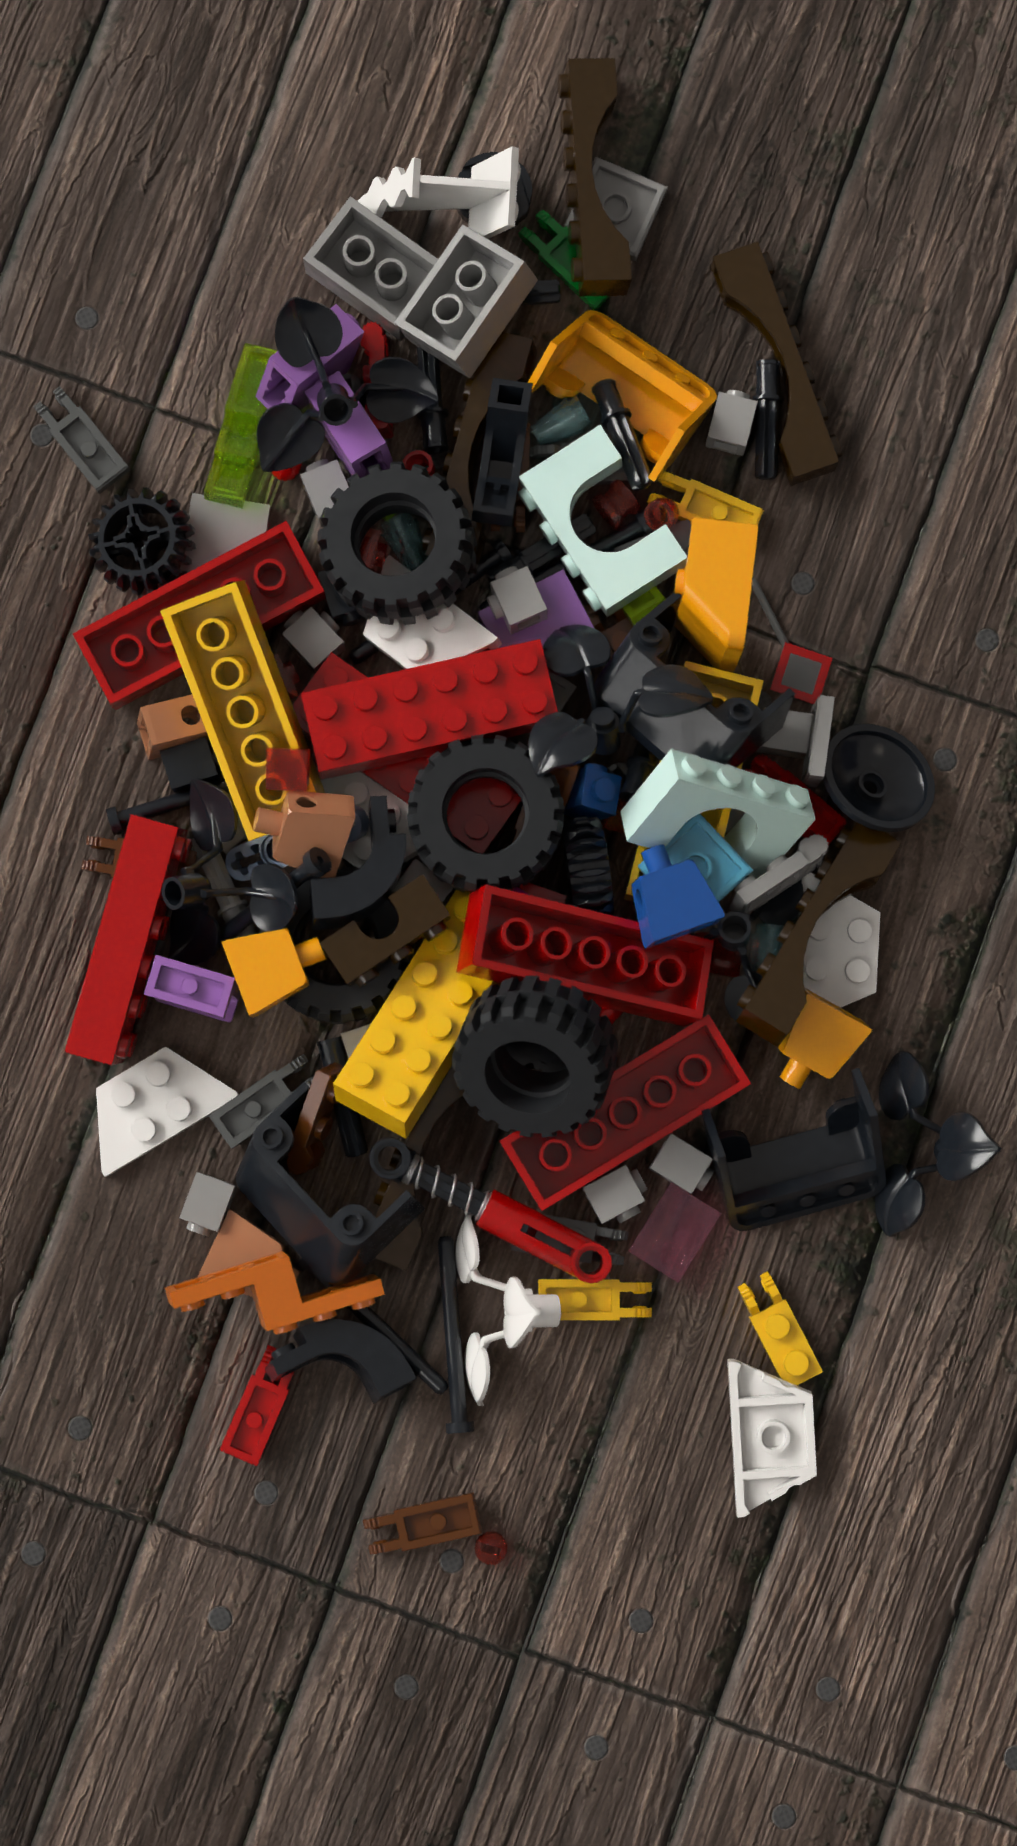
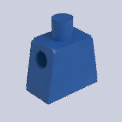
[632,844,725,949]

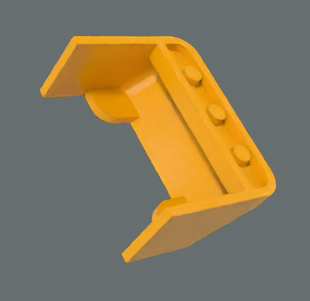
[528,310,717,482]
[670,517,759,673]

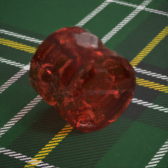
[592,479,641,530]

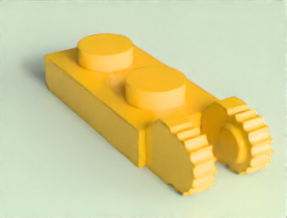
[647,472,764,525]
[737,1271,823,1385]
[538,1279,652,1320]

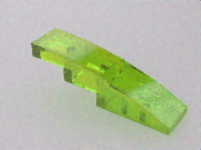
[204,343,278,509]

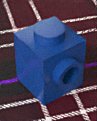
[564,763,622,820]

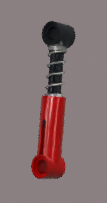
[369,1137,612,1283]

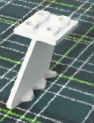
[358,146,521,239]

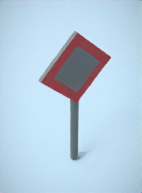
[751,579,833,705]

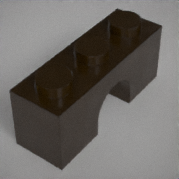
[320,874,451,988]

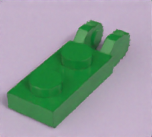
[518,210,610,311]

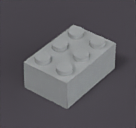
[303,196,438,341]
[394,224,538,378]

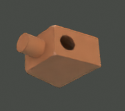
[137,694,210,761]
[253,790,355,878]
[198,1210,300,1297]

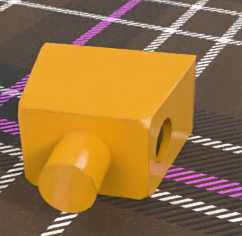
[222,928,326,1018]
[777,987,872,1089]

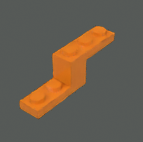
[165,1251,385,1334]

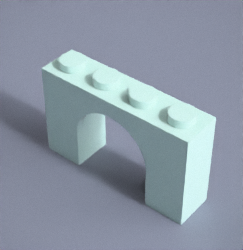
[518,425,687,617]
[620,749,816,878]

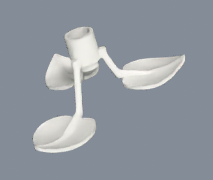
[455,1213,561,1406]

